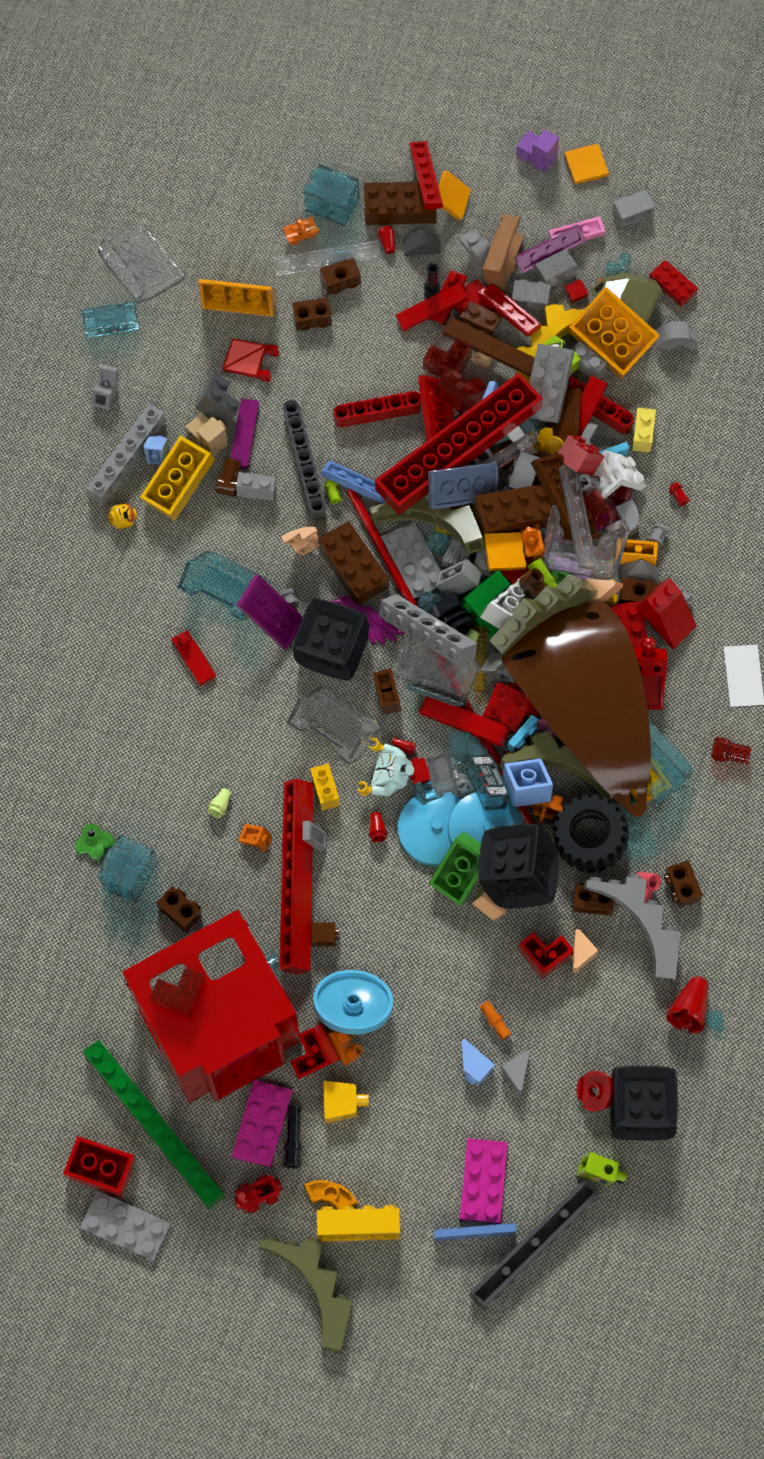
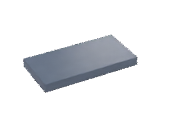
[428,462,498,509]

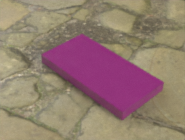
[236,574,303,650]

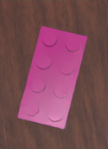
[231,1080,293,1169]
[460,1138,508,1224]

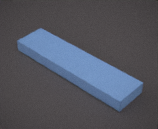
[321,460,386,504]
[434,1223,517,1241]

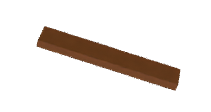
[443,317,535,377]

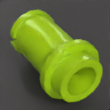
[324,480,342,504]

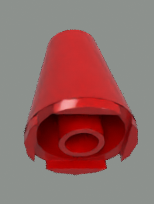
[666,976,709,1033]

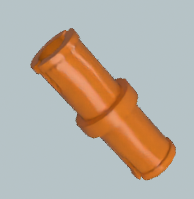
[479,1000,512,1041]

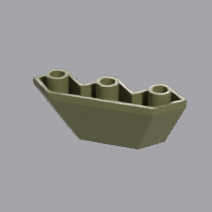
[590,272,662,323]

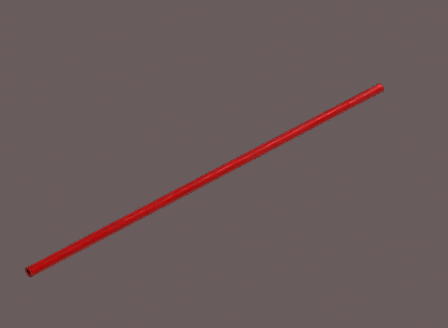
[346,489,535,824]

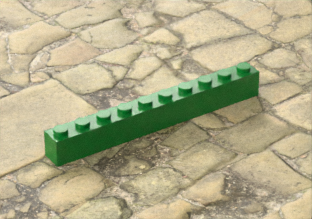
[83,1039,225,1210]

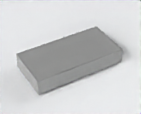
[303,821,326,851]

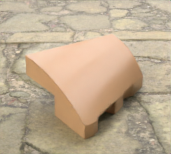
[281,527,319,556]

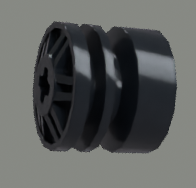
[427,595,475,635]

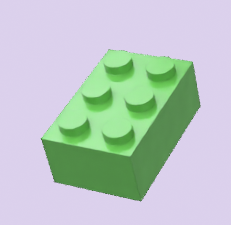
[428,832,481,906]

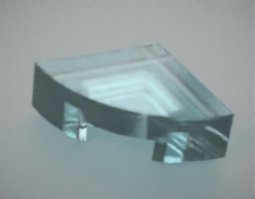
[705,1010,725,1031]

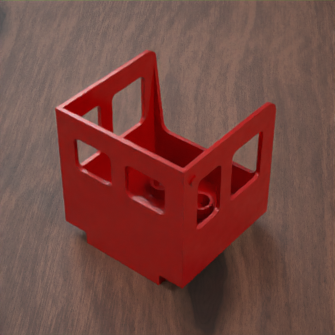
[122,910,301,1103]

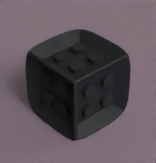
[293,598,370,680]
[478,824,559,909]
[610,1066,678,1141]

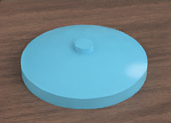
[398,790,462,866]
[447,791,524,845]
[313,970,393,1035]

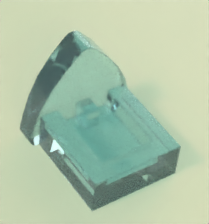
[413,780,444,805]

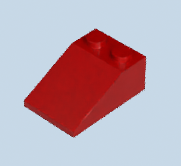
[636,578,696,650]

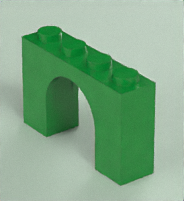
[461,570,510,652]

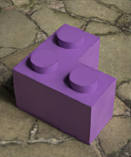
[516,129,559,172]

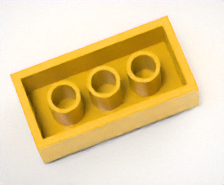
[140,435,215,521]
[317,1205,400,1242]

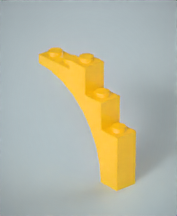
[515,304,585,383]

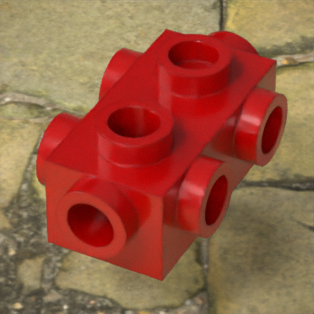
[234,1174,283,1214]

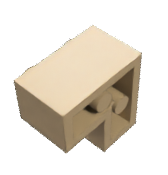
[185,413,228,457]

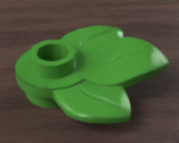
[75,824,115,862]

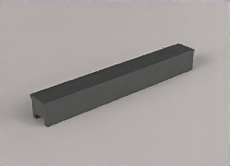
[469,1179,600,1310]

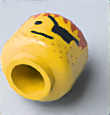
[108,503,137,529]

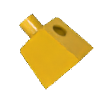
[324,1081,369,1123]

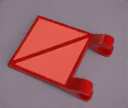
[222,338,279,382]

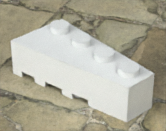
[480,570,533,629]

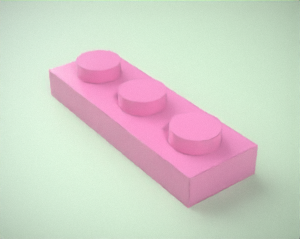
[548,216,606,240]

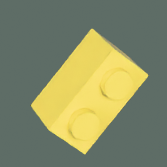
[632,408,656,453]

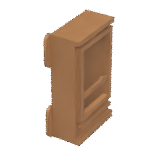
[482,214,524,291]

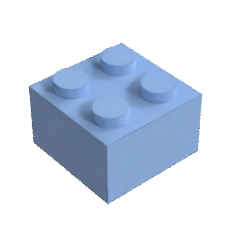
[502,758,553,807]

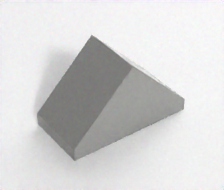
[502,1051,530,1094]

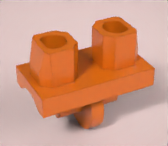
[283,216,320,245]
[520,524,545,560]
[528,795,563,823]
[329,1031,363,1066]

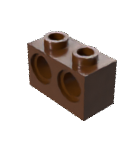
[292,297,332,331]
[373,668,402,715]
[664,860,703,908]
[573,882,614,916]
[156,886,202,933]

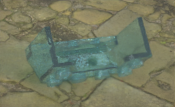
[177,551,271,621]
[649,720,693,810]

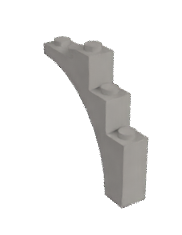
[583,874,680,980]

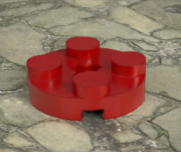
[576,1071,614,1112]

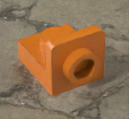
[238,824,272,852]

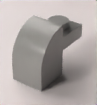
[460,229,491,275]
[655,321,698,351]
[91,364,119,410]
[604,500,639,540]

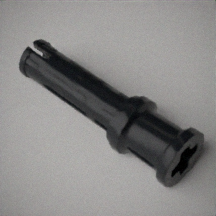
[424,263,440,300]
[283,1105,302,1169]

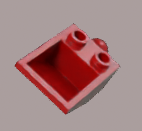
[633,637,667,710]

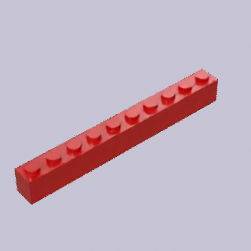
[279,778,314,975]

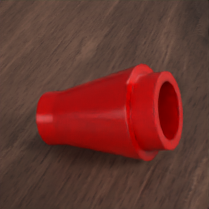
[377,226,396,254]
[368,812,388,842]

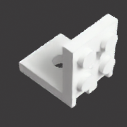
[578,450,647,508]

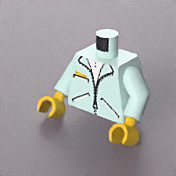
[357,738,414,796]

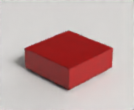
[564,279,589,303]

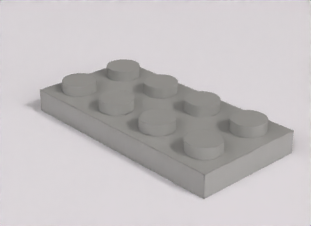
[529,344,575,424]
[381,522,441,600]
[80,1191,171,1262]

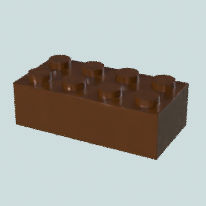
[364,181,437,225]
[472,484,557,539]
[318,521,389,605]

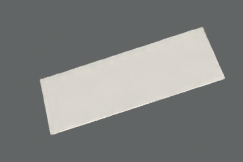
[724,645,764,707]

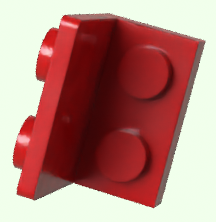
[482,682,531,733]

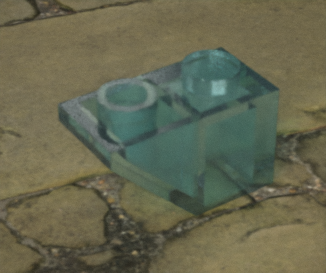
[449,732,488,763]

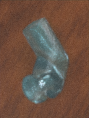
[606,253,631,272]

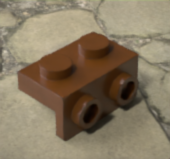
[460,302,502,337]

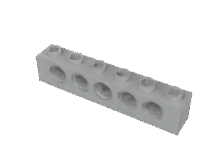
[86,404,166,507]
[379,594,477,666]

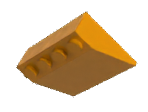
[198,279,276,317]
[567,287,660,380]

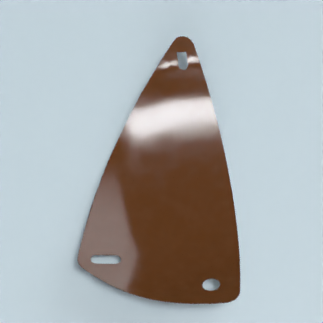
[501,602,651,817]

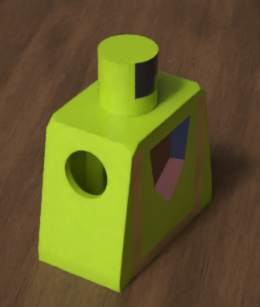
[576,1152,627,1186]

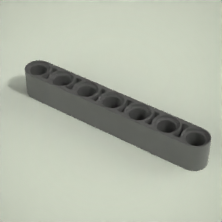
[283,400,326,520]

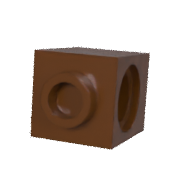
[311,922,340,947]

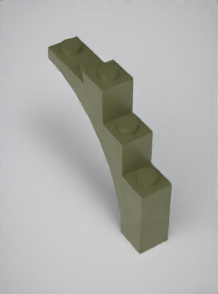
[370,496,485,555]
[489,574,598,654]
[499,730,617,804]
[259,1237,352,1353]

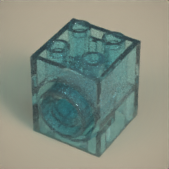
[303,164,359,226]
[98,835,158,903]

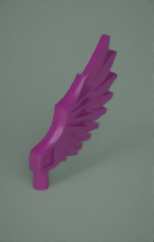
[330,596,405,645]

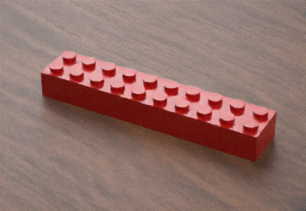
[375,373,543,516]

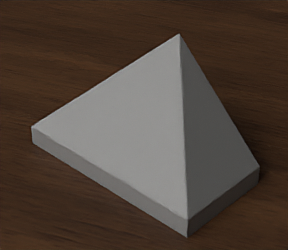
[620,559,659,584]

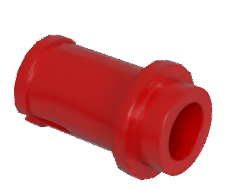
[669,482,690,507]
[391,737,416,755]

